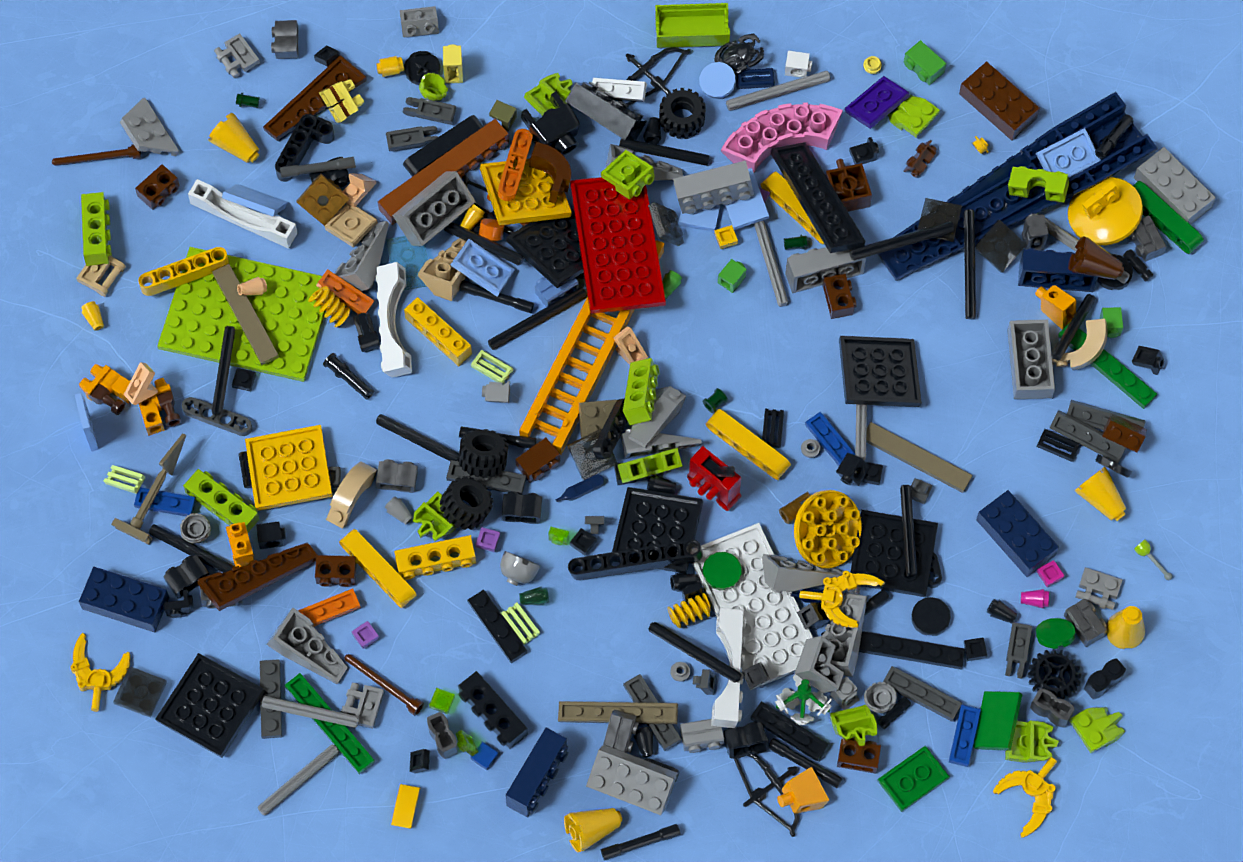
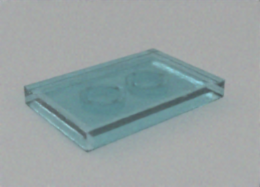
[386,236,428,290]

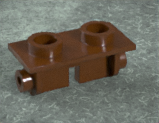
[904,140,937,177]

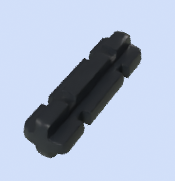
[1123,249,1153,281]
[238,451,252,488]
[877,697,911,729]

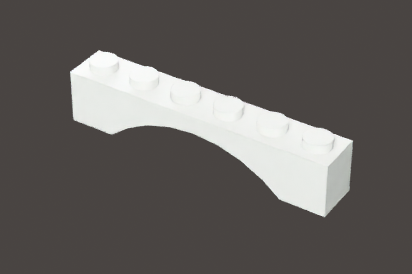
[188,179,298,249]
[376,262,412,378]
[711,608,746,728]

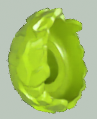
[419,73,448,101]

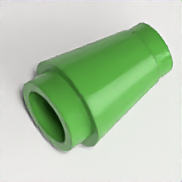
[662,270,682,299]

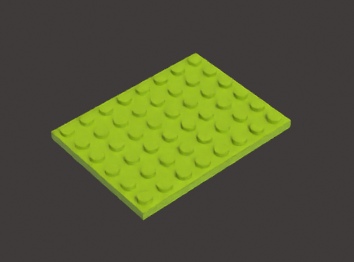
[157,247,326,382]

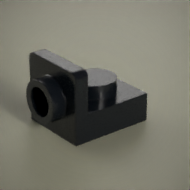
[849,137,879,164]
[1132,346,1164,375]

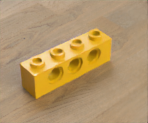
[404,297,472,367]
[394,535,476,580]

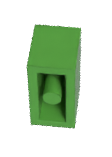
[904,40,946,85]

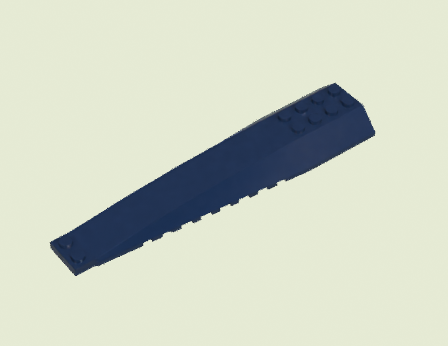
[877,92,1158,281]

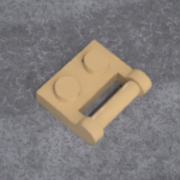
[76,256,126,297]

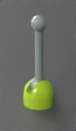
[1134,539,1172,580]

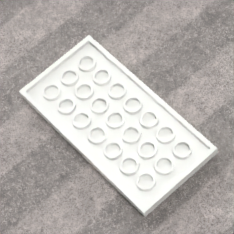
[691,523,813,690]

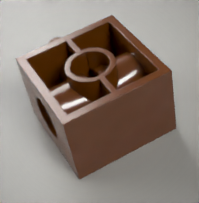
[826,159,872,212]

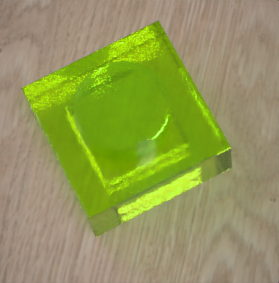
[548,527,569,545]
[429,688,455,714]
[455,730,478,756]

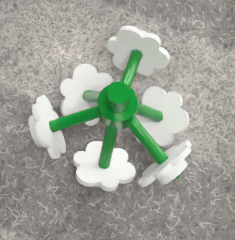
[775,674,832,725]

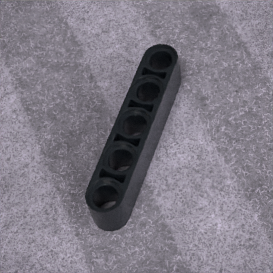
[403,115,484,177]

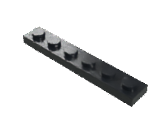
[859,631,965,670]

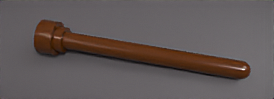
[52,144,141,166]
[345,654,424,716]

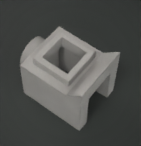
[482,381,510,403]
[830,676,860,710]

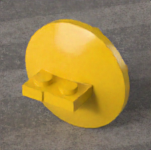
[1068,177,1143,245]
[794,490,862,568]

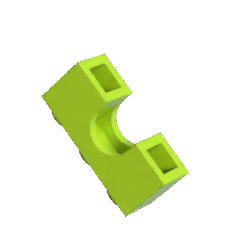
[1008,166,1069,203]
[618,448,682,483]

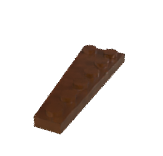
[263,55,367,141]
[198,542,317,611]

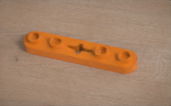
[498,129,533,201]

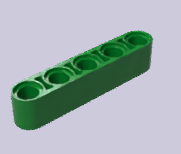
[1133,181,1204,254]

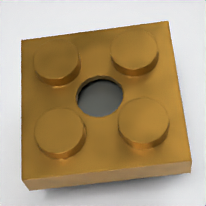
[296,174,349,226]

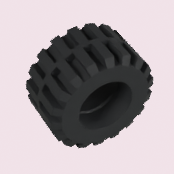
[659,88,706,139]
[459,429,508,478]
[440,476,493,530]

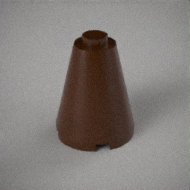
[1068,236,1124,280]

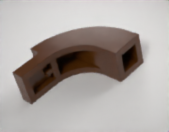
[529,142,571,204]

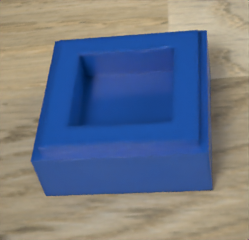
[470,742,499,770]

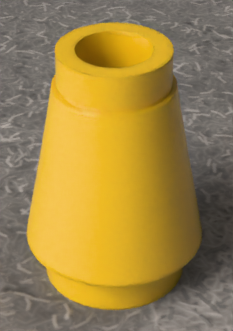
[460,204,485,230]
[81,301,104,331]

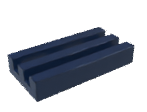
[737,68,775,89]

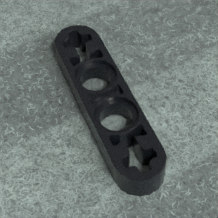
[593,398,628,459]

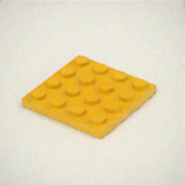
[480,158,572,226]
[245,425,333,511]

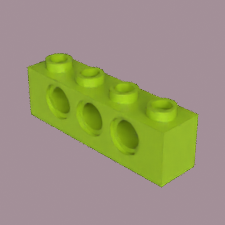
[81,192,112,266]
[623,358,660,425]
[183,469,259,532]

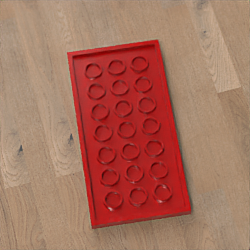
[570,177,666,314]

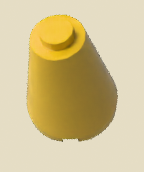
[208,113,260,163]
[1074,466,1126,521]
[1106,606,1145,649]
[564,808,622,852]

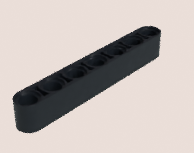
[568,540,703,580]

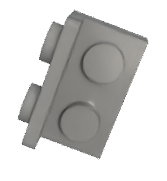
[400,6,439,37]

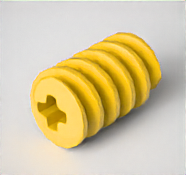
[308,286,350,327]
[667,593,711,629]

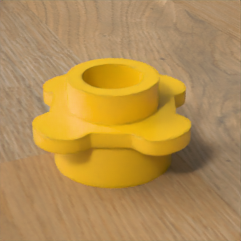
[972,136,989,154]

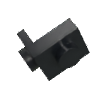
[164,589,193,618]

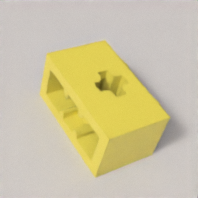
[443,44,463,83]

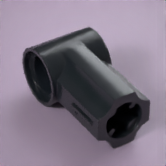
[354,313,380,352]

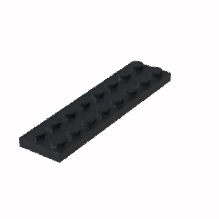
[771,142,866,253]

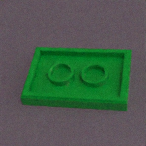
[973,691,1022,751]
[877,746,950,812]

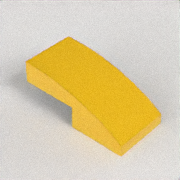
[391,784,420,829]

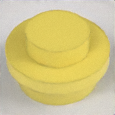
[863,56,882,74]

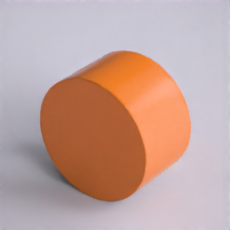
[479,219,505,241]

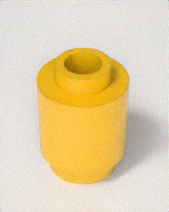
[376,56,404,77]

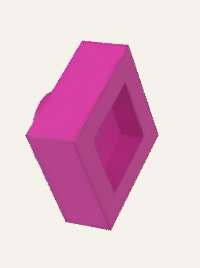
[1037,560,1064,587]

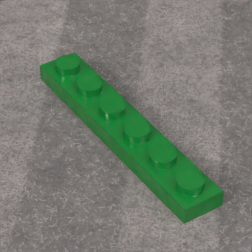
[1058,324,1157,409]
[285,673,375,775]

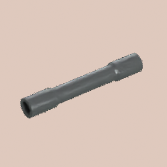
[280,157,356,178]

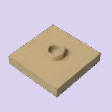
[325,204,378,248]

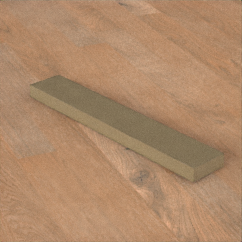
[212,264,279,365]
[866,422,972,493]
[558,701,678,724]

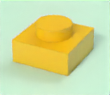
[714,225,738,249]

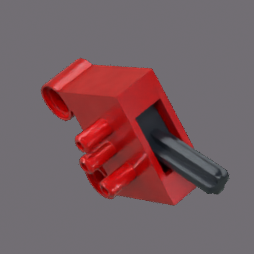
[687,446,742,511]

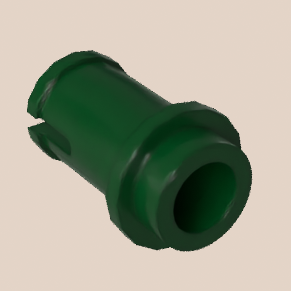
[236,92,260,109]
[783,234,807,250]

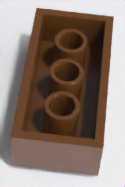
[959,61,1040,141]

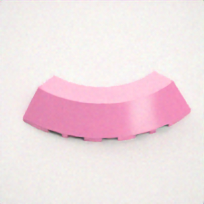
[721,102,843,173]

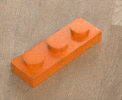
[316,269,374,314]
[298,588,361,627]

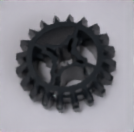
[1027,649,1081,700]

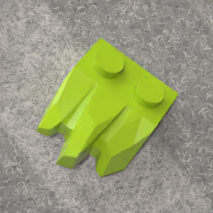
[524,73,573,116]
[888,95,940,138]
[413,491,457,541]
[829,705,877,746]
[1069,707,1125,753]
[1005,720,1059,763]

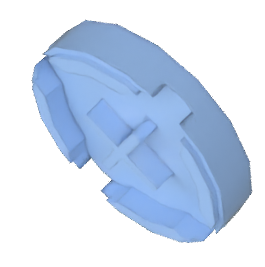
[699,62,736,99]

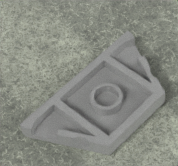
[120,98,179,156]

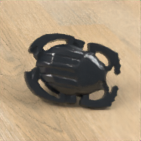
[714,33,764,76]

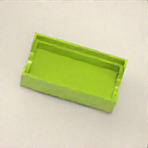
[655,3,730,48]

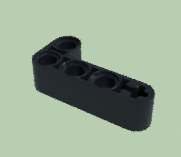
[275,114,334,182]

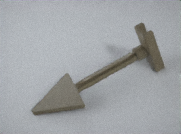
[111,433,186,545]

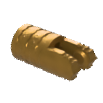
[779,491,810,524]

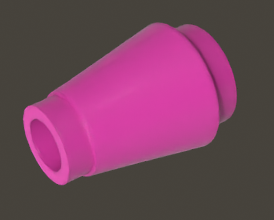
[1021,589,1049,608]

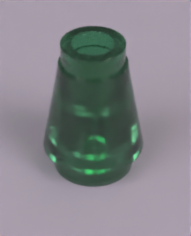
[519,586,549,606]

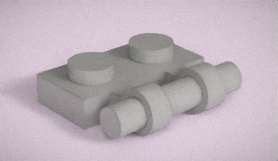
[214,33,260,78]
[1075,567,1122,610]
[341,683,384,729]

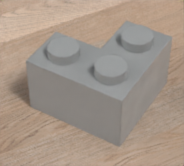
[795,636,844,693]

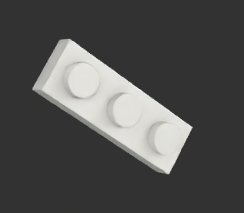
[592,78,647,101]

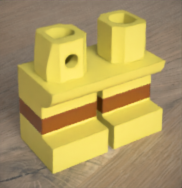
[319,79,364,123]

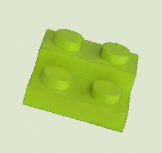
[601,150,655,200]

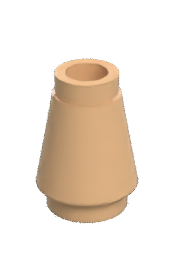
[237,277,267,296]

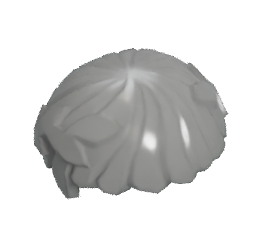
[180,513,211,543]
[864,682,897,713]

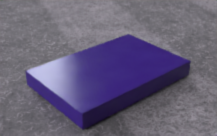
[844,76,910,129]

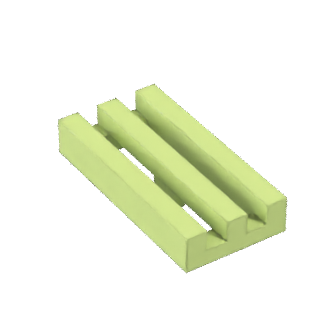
[471,350,513,385]
[103,465,146,494]
[501,602,540,645]

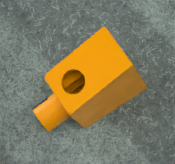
[1035,285,1076,330]
[777,767,829,813]

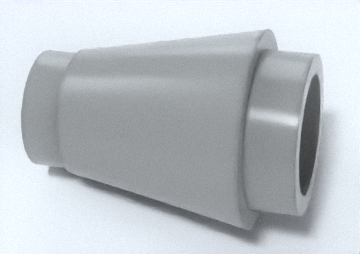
[385,497,413,525]

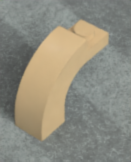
[1051,319,1107,370]
[326,462,377,529]

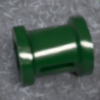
[702,388,728,413]

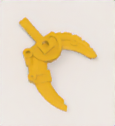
[799,571,885,628]
[70,633,130,712]
[993,757,1057,838]

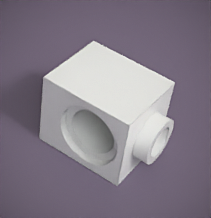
[785,51,812,78]

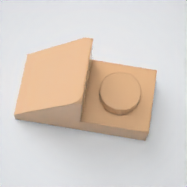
[343,173,376,208]
[613,326,648,365]
[124,362,158,405]

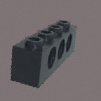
[458,671,528,749]

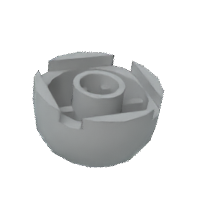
[500,551,540,586]

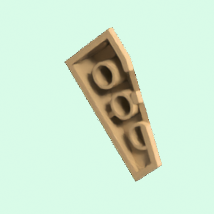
[418,238,467,301]

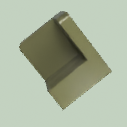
[489,100,517,132]

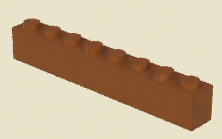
[378,119,509,225]

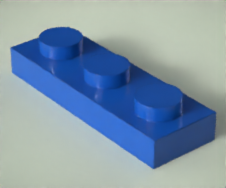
[805,412,855,466]
[134,487,196,516]
[948,705,981,767]

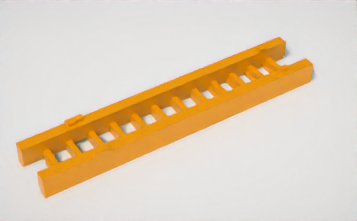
[519,240,664,455]

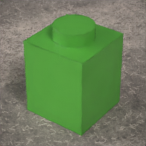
[718,259,747,293]
[1100,307,1123,338]

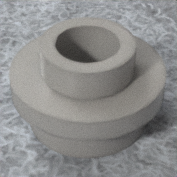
[801,439,820,458]
[670,662,690,682]

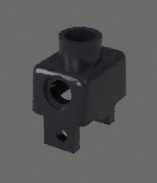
[521,91,580,156]

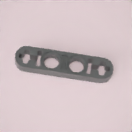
[182,397,252,436]

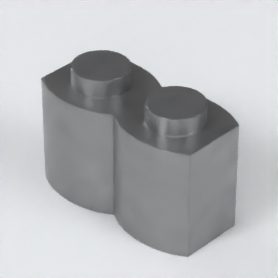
[271,20,299,59]
[376,459,418,493]
[1030,689,1075,727]
[427,712,458,759]

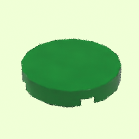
[703,552,742,591]
[1036,618,1075,649]

